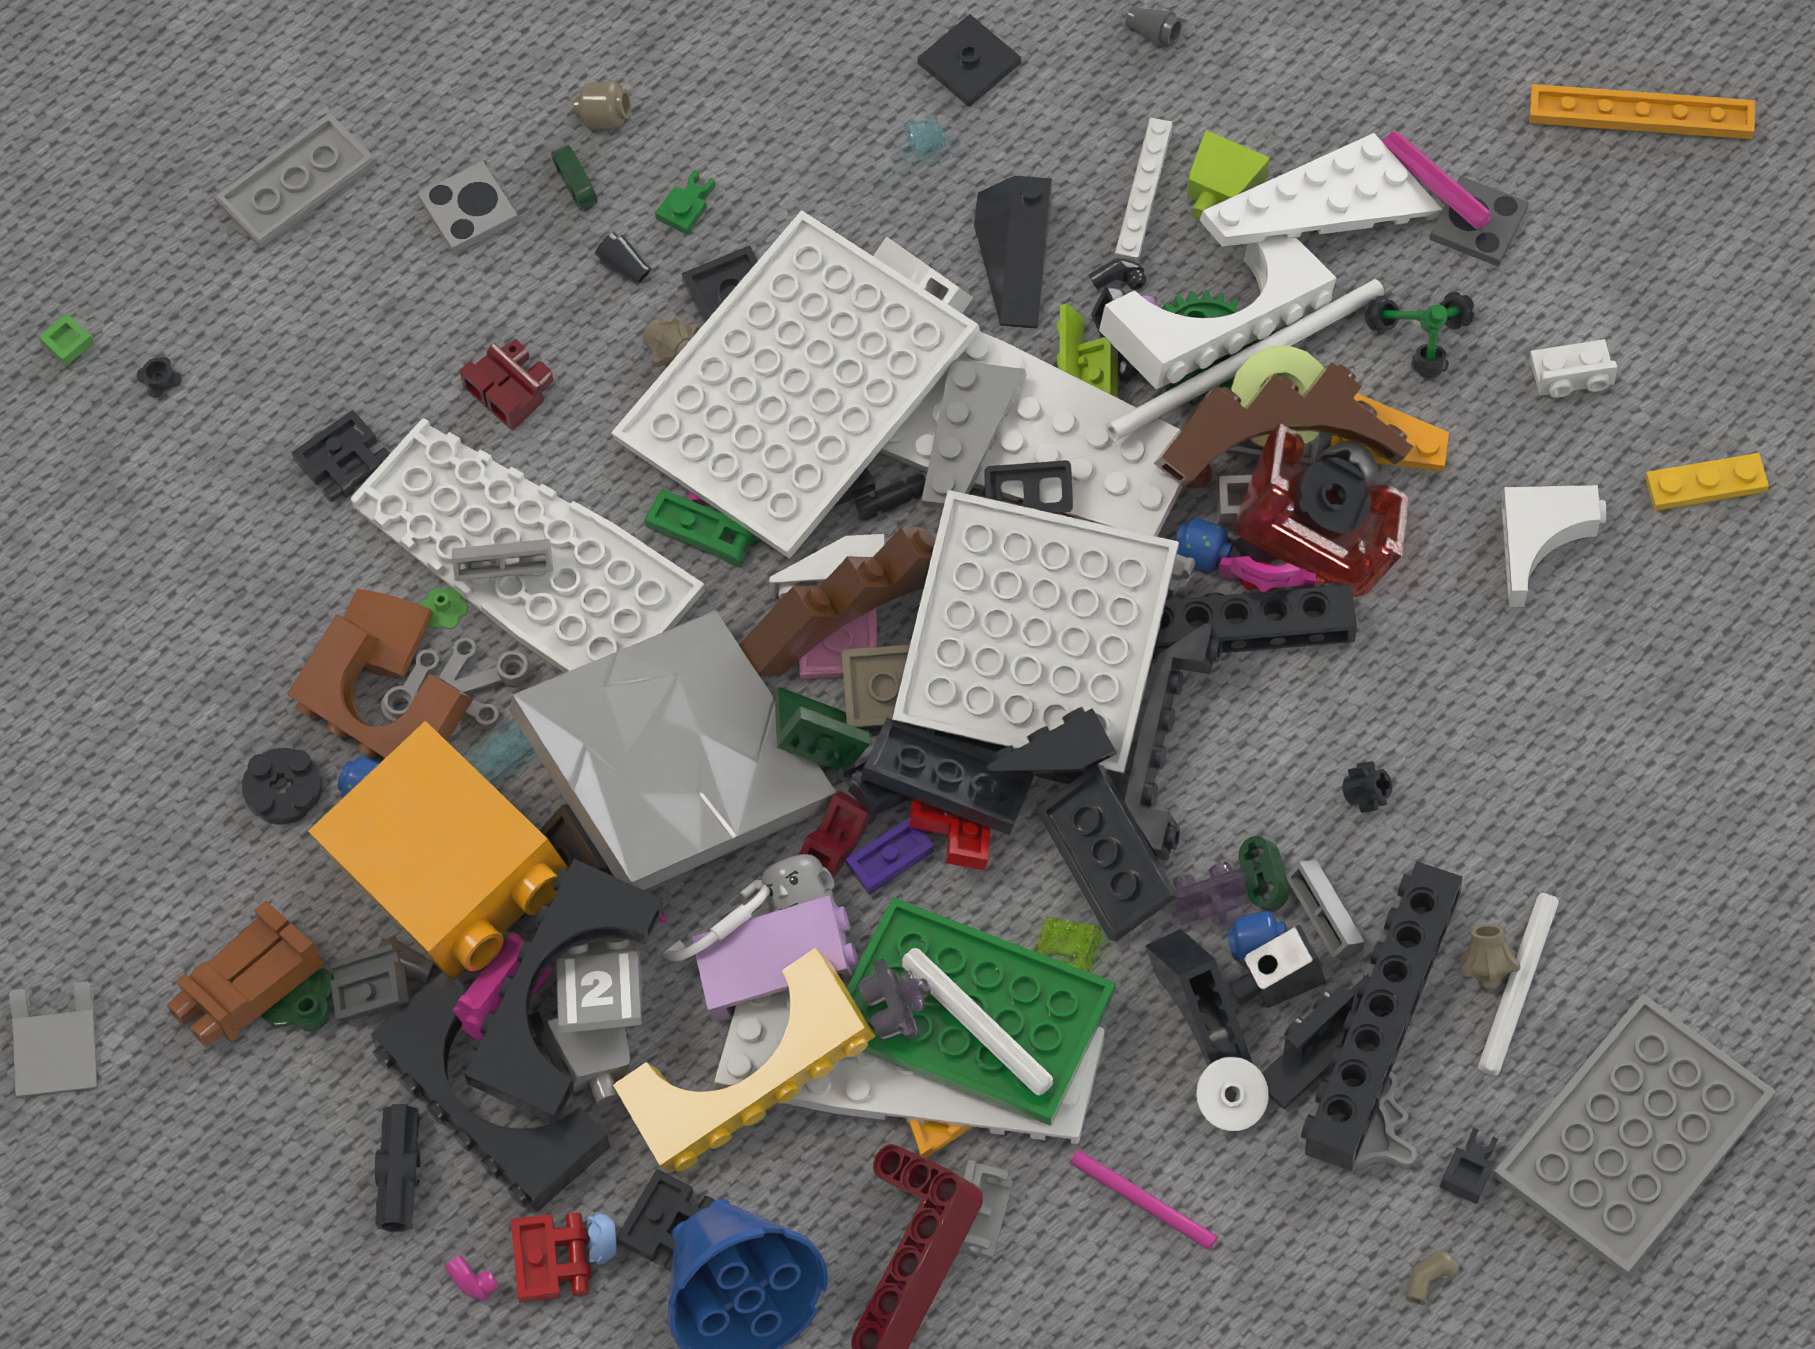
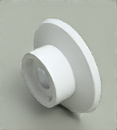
[1197,1057,1269,1131]

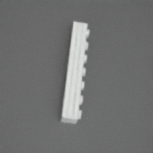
[1115,118,1172,263]

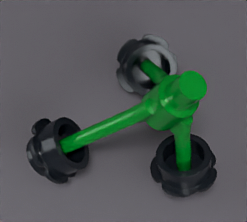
[1365,292,1475,378]

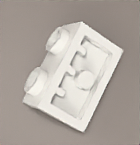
[1530,339,1618,398]

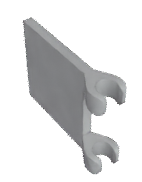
[9,981,98,1097]

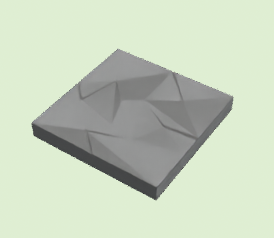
[509,611,836,890]

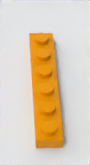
[1529,84,1755,139]

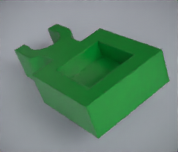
[655,169,716,235]

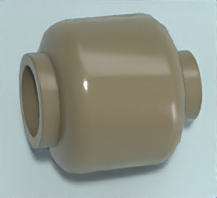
[574,81,632,130]

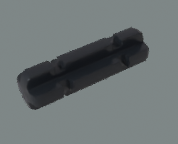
[855,473,926,521]

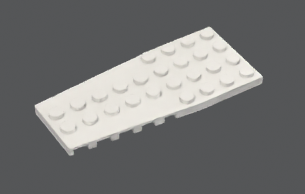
[879,332,1182,537]
[351,419,705,673]
[714,961,1104,1144]

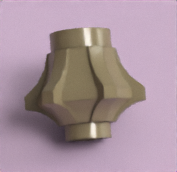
[643,317,699,368]
[1459,924,1521,988]

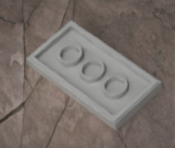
[214,112,377,249]

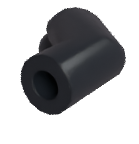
[1088,258,1147,290]

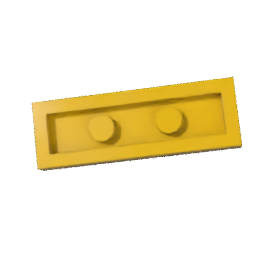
[1645,453,1769,511]

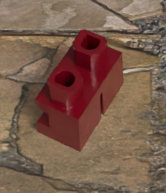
[459,339,554,431]

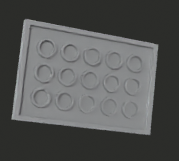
[1493,994,1776,1277]

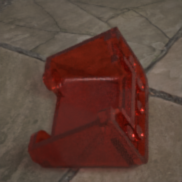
[1236,423,1409,597]

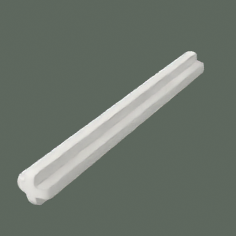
[1478,893,1559,1076]
[902,948,1053,1096]

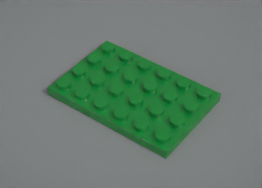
[847,897,1116,1126]

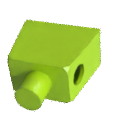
[1187,130,1270,221]

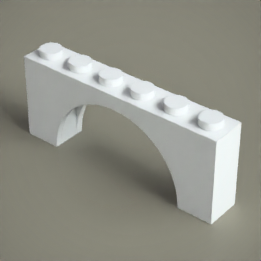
[1099,234,1336,390]

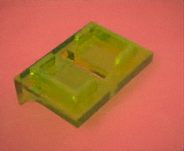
[1034,916,1103,972]

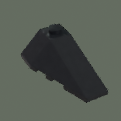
[974,175,1052,329]

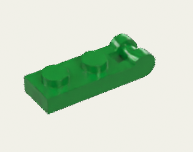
[644,489,757,567]

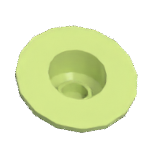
[1231,345,1324,451]

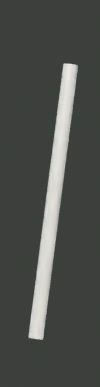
[1106,279,1384,441]

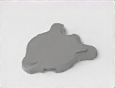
[1297,1072,1418,1169]

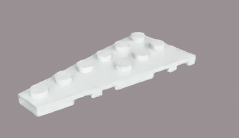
[1199,133,1443,247]

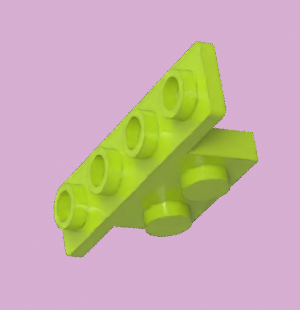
[1057,303,1118,398]

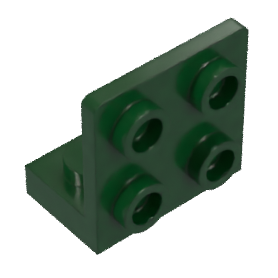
[775,687,870,771]

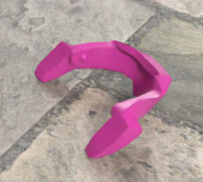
[1219,556,1316,592]

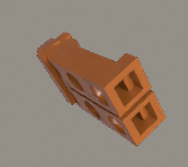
[167,901,324,1048]

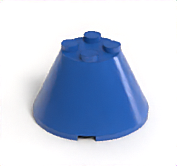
[667,1199,828,1349]

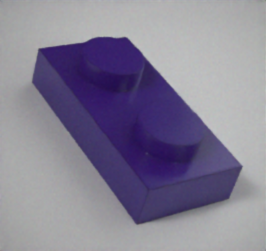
[846,817,934,895]

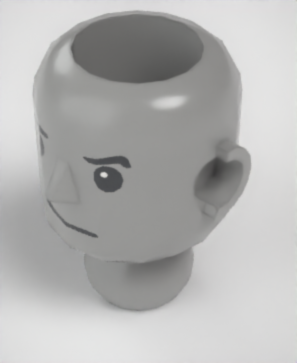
[761,854,834,913]

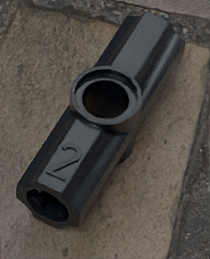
[375,1104,421,1232]

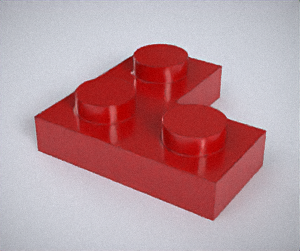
[909,798,990,871]

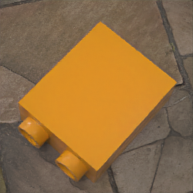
[308,721,569,980]

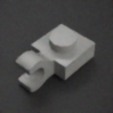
[1166,554,1195,598]

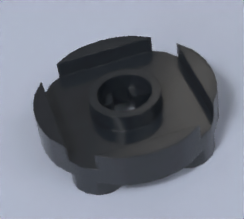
[1293,458,1371,538]
[242,748,322,825]

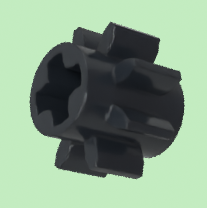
[1342,761,1392,813]

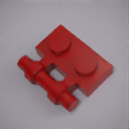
[511,1213,592,1303]

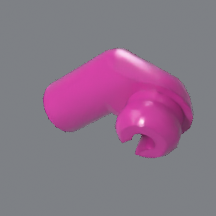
[445,1256,499,1301]

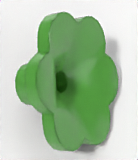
[419,587,468,629]

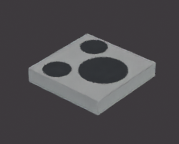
[417,161,519,254]

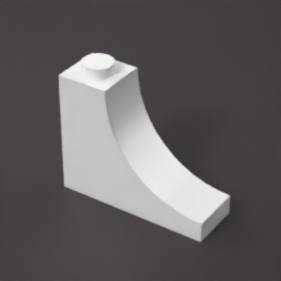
[1501,485,1606,607]

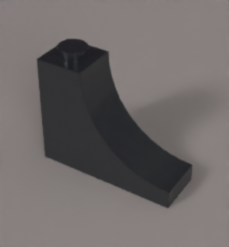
[1145,929,1253,1066]

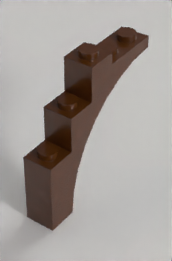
[1153,363,1414,487]
[739,527,936,676]

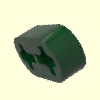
[551,145,598,210]
[1238,836,1289,911]

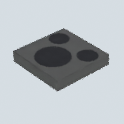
[1430,176,1529,267]

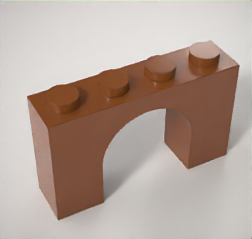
[287,614,473,760]

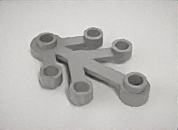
[381,637,529,741]

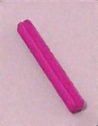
[1383,131,1491,229]

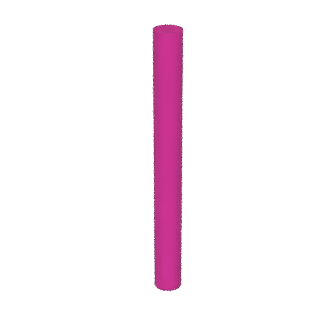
[1070,1150,1218,1250]

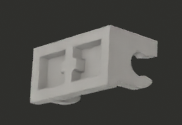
[959,1160,1013,1259]

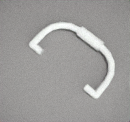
[663,880,770,962]

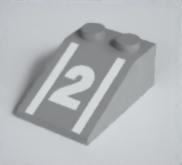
[556,938,643,1033]

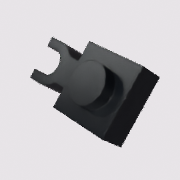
[1439,1128,1498,1204]

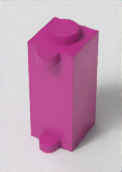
[453,932,553,1039]

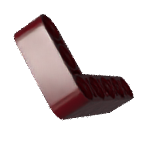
[851,1144,983,1349]

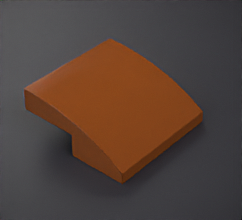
[344,589,433,679]

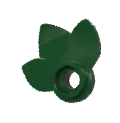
[261,968,334,1032]

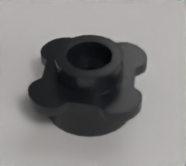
[137,357,182,398]

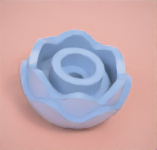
[587,1212,616,1265]

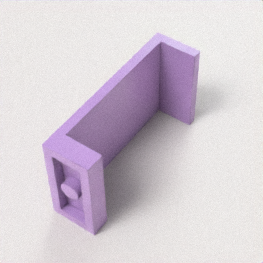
[692,895,859,1022]

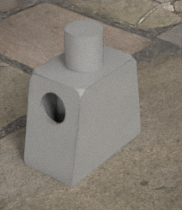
[540,1018,630,1106]

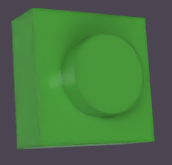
[38,313,94,367]

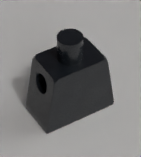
[1228,924,1326,1008]

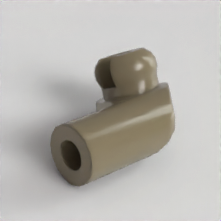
[1406,1251,1459,1305]

